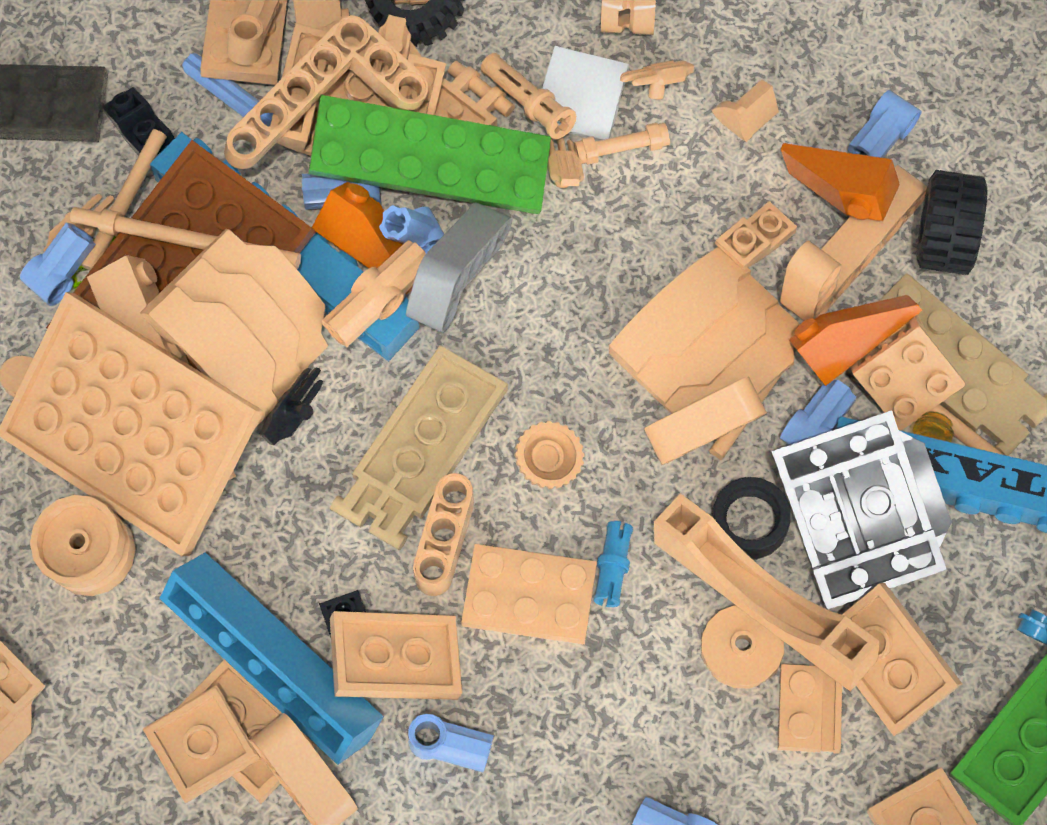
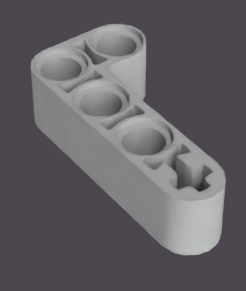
[406,202,512,333]

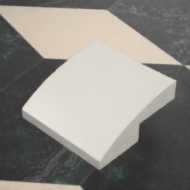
[534,46,629,141]

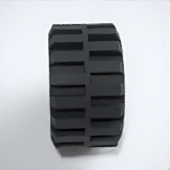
[365,0,465,47]
[917,170,988,275]

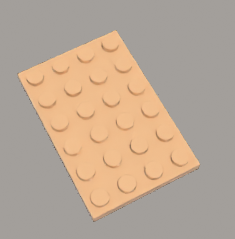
[0,292,263,556]

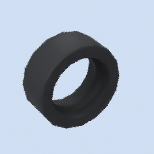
[712,477,791,560]

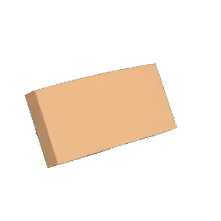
[715,201,797,270]

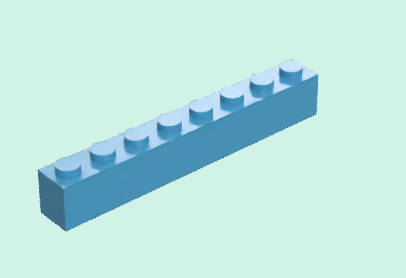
[150,132,420,362]

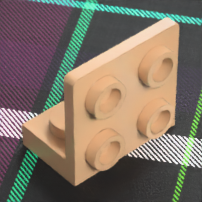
[851,315,965,430]

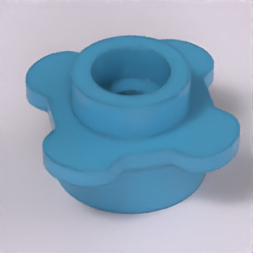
[1017,609,1047,645]

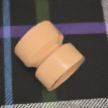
[601,0,656,35]

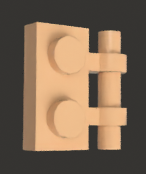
[434,61,515,127]

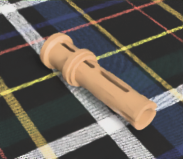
[480,53,577,139]

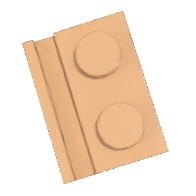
[778,664,842,754]

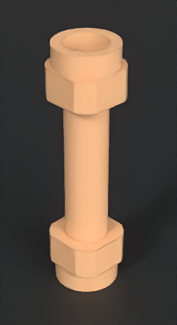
[574,122,670,165]

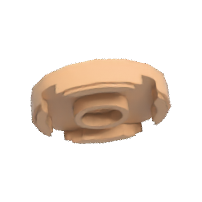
[701,605,784,689]

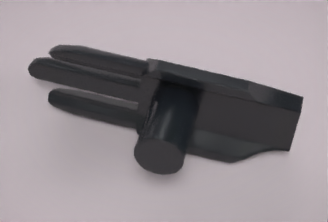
[259,367,323,445]

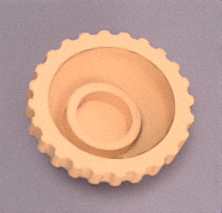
[514,421,585,489]

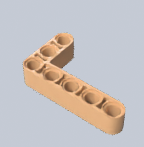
[224,15,428,170]
[780,165,927,321]

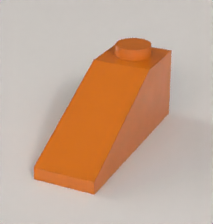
[781,143,900,221]
[312,182,413,295]
[789,295,923,386]

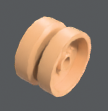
[30,495,136,596]

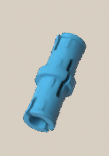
[594,521,633,607]

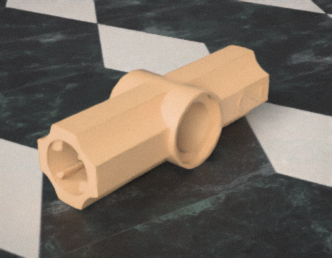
[322,240,426,347]

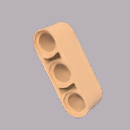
[644,377,767,465]
[413,473,474,596]
[249,713,358,825]

